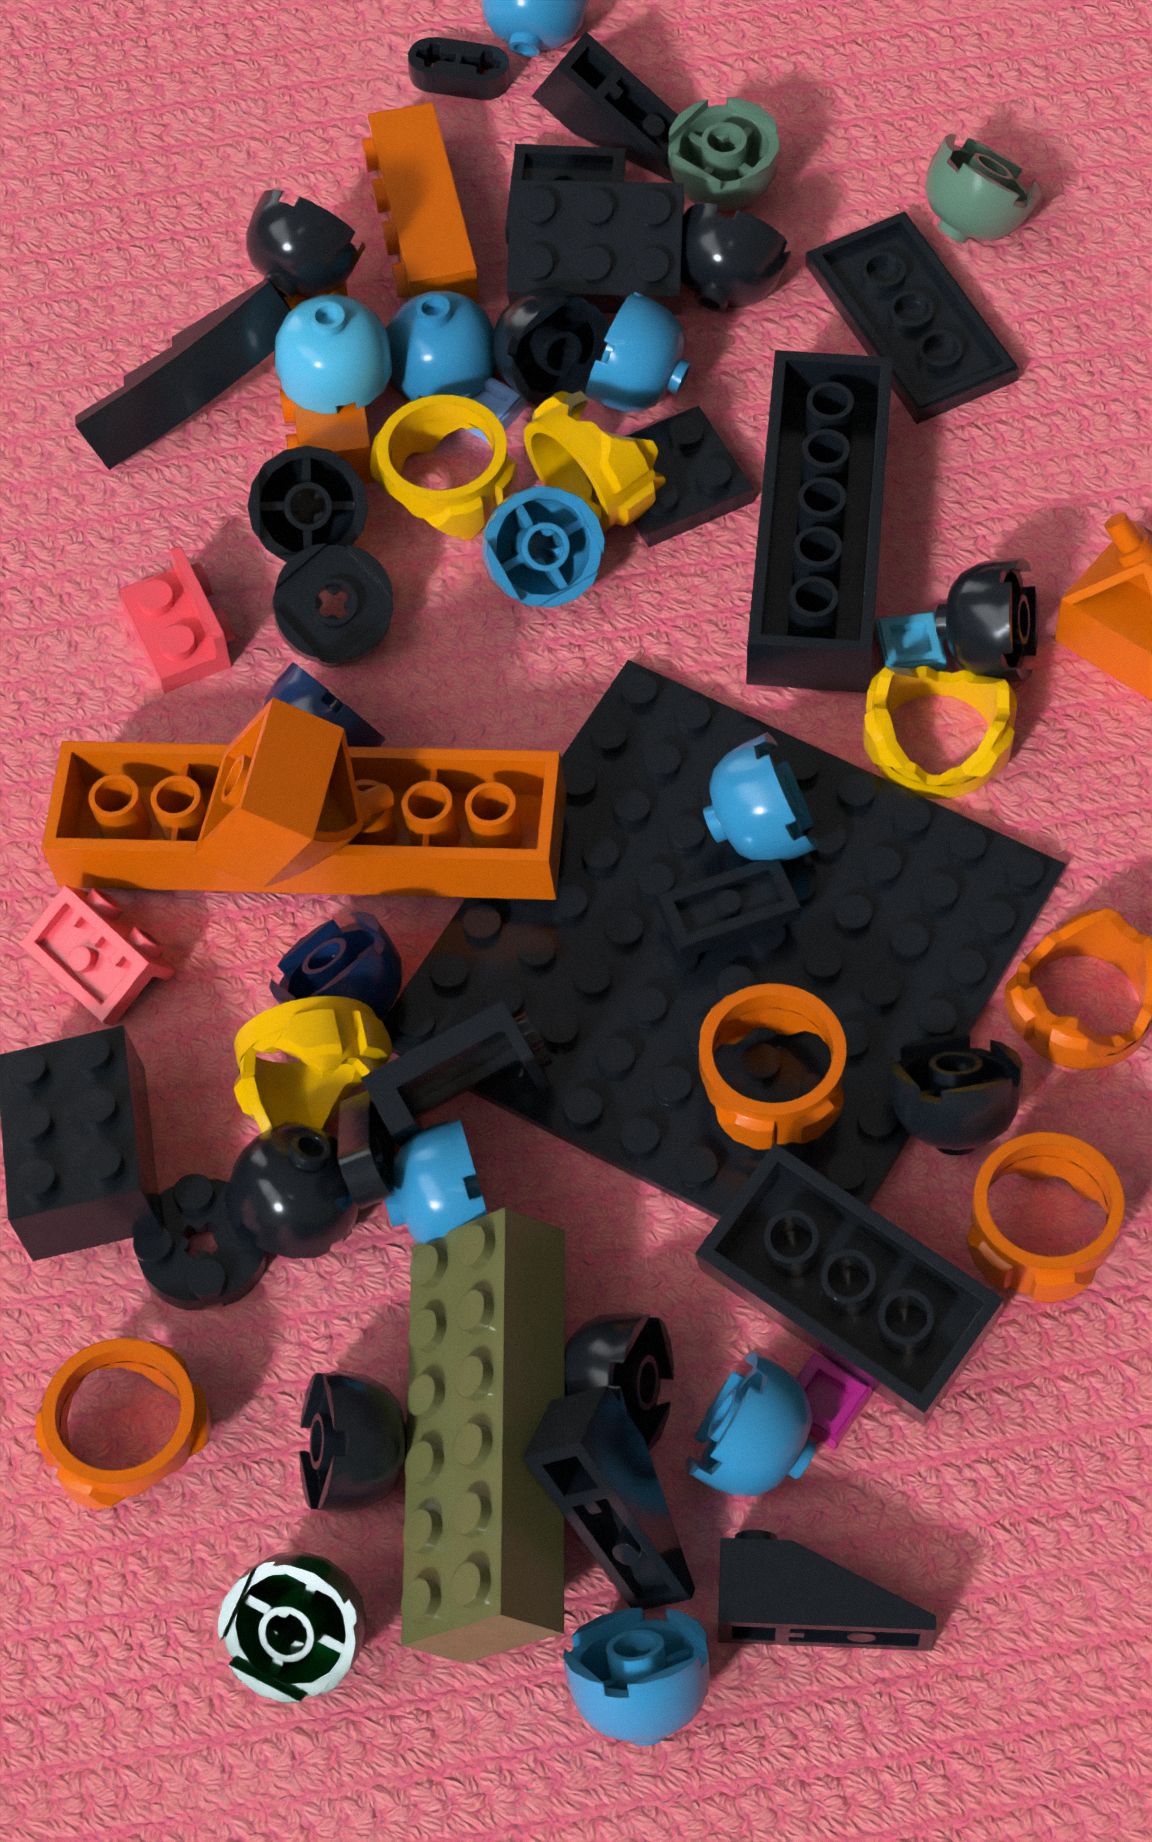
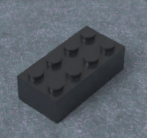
[695,1143,1004,1426]

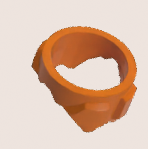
[1004,908,1152,1070]
[699,983,846,1150]
[967,1131,1125,1303]
[35,1338,212,1510]

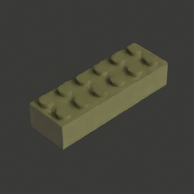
[401,1207,565,1663]

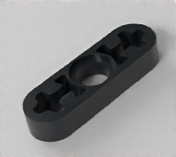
[337,1090,395,1209]

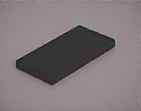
[806,212,1019,424]

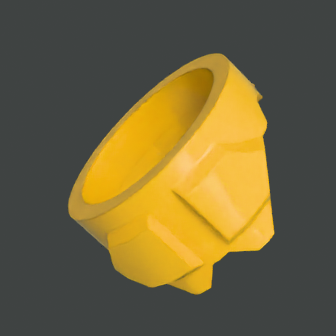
[524,391,666,533]
[370,395,518,540]
[863,666,1017,799]
[234,996,393,1133]

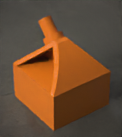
[1054,512,1152,701]
[193,697,394,888]

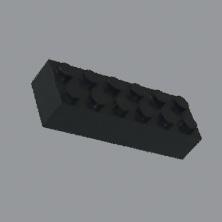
[746,350,893,693]

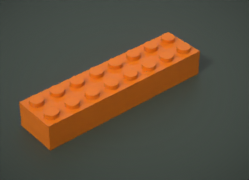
[41,741,567,900]

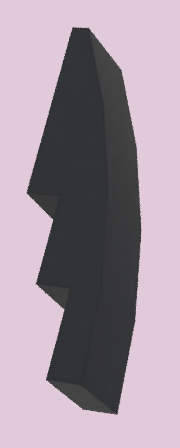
[75,277,292,470]

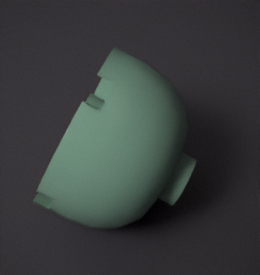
[668,97,780,211]
[925,134,1042,243]

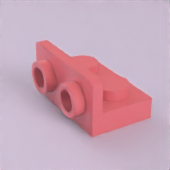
[118,545,235,693]
[19,885,176,1026]

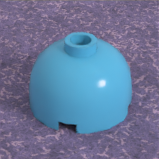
[275,294,392,414]

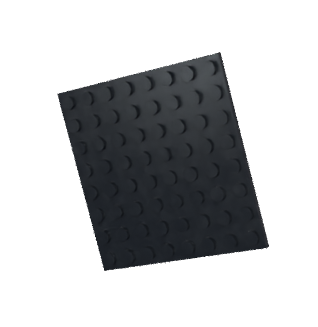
[383,660,1066,1220]

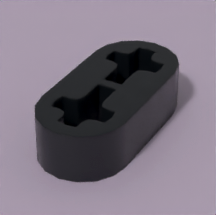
[408,37,510,100]

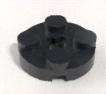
[272,543,394,668]
[133,1174,269,1311]

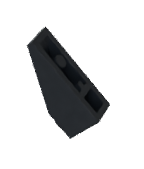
[532,32,678,183]
[523,1385,695,1610]
[718,1530,936,1651]

